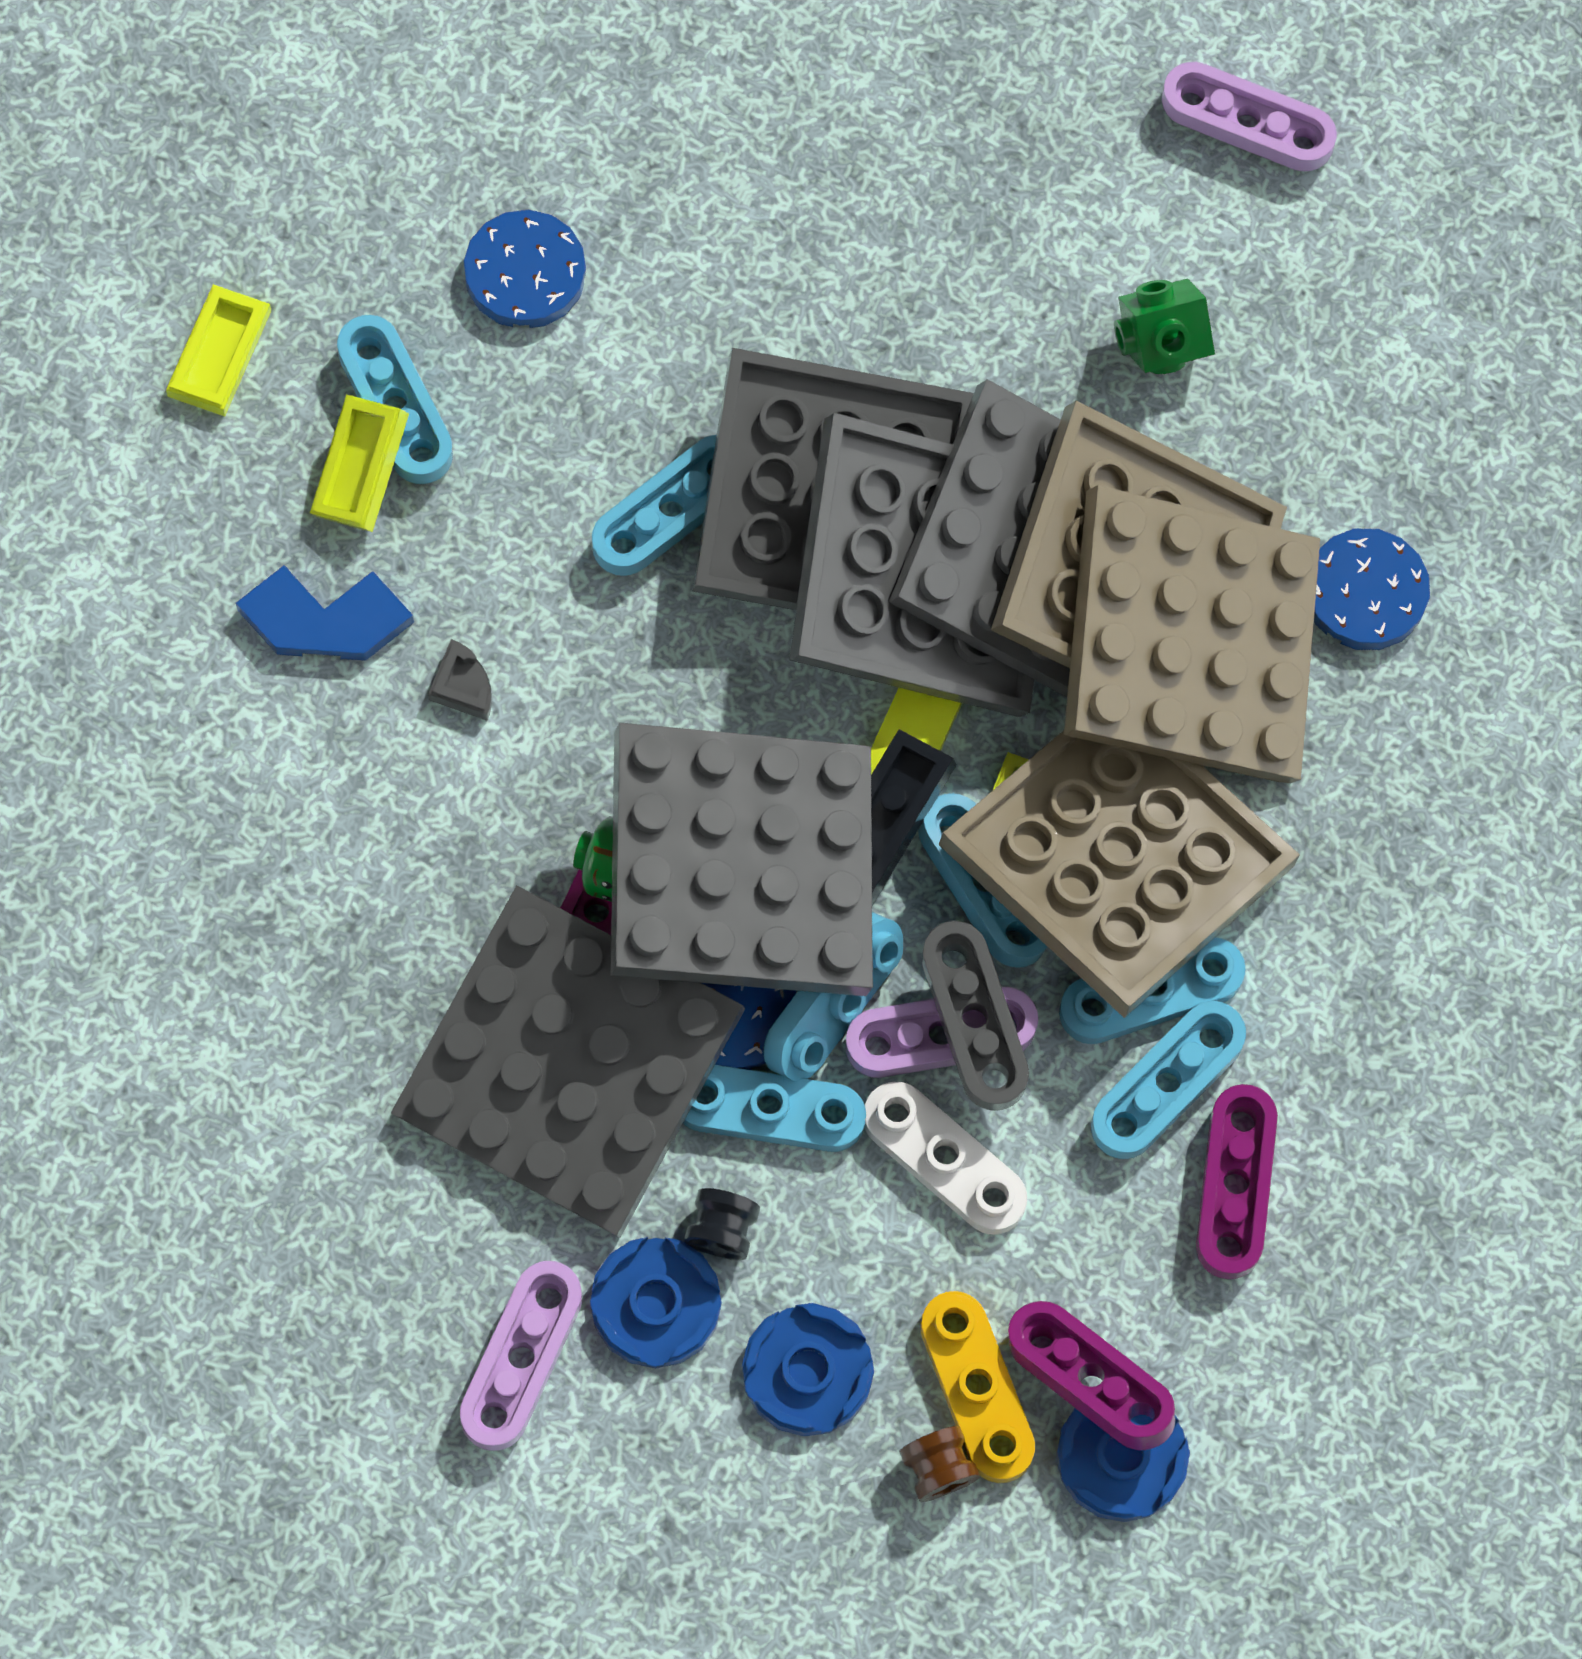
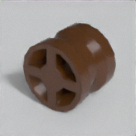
[899,1426,980,1502]

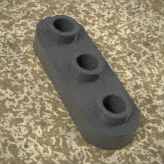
[922,921,1029,1111]

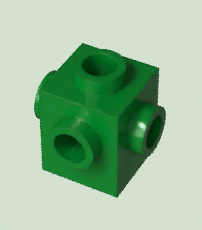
[1114,278,1215,374]

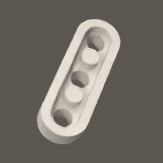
[864,1082,1027,1235]

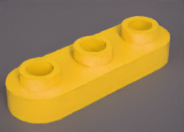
[920,1291,1035,1483]

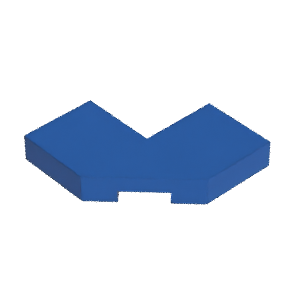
[236,565,414,661]

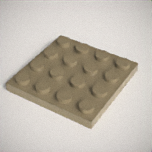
[991,401,1287,668]
[1064,485,1320,783]
[939,730,1300,1018]

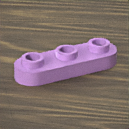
[1162,62,1337,171]
[845,987,1038,1078]
[460,1261,582,1451]

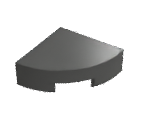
[428,639,492,721]

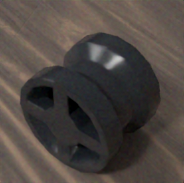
[684,1188,760,1261]

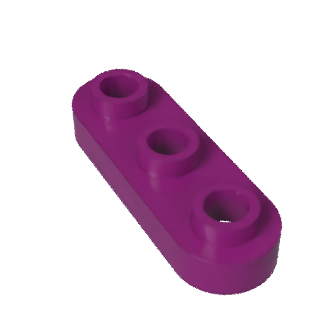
[1196,1084,1278,1279]
[1008,1301,1175,1450]

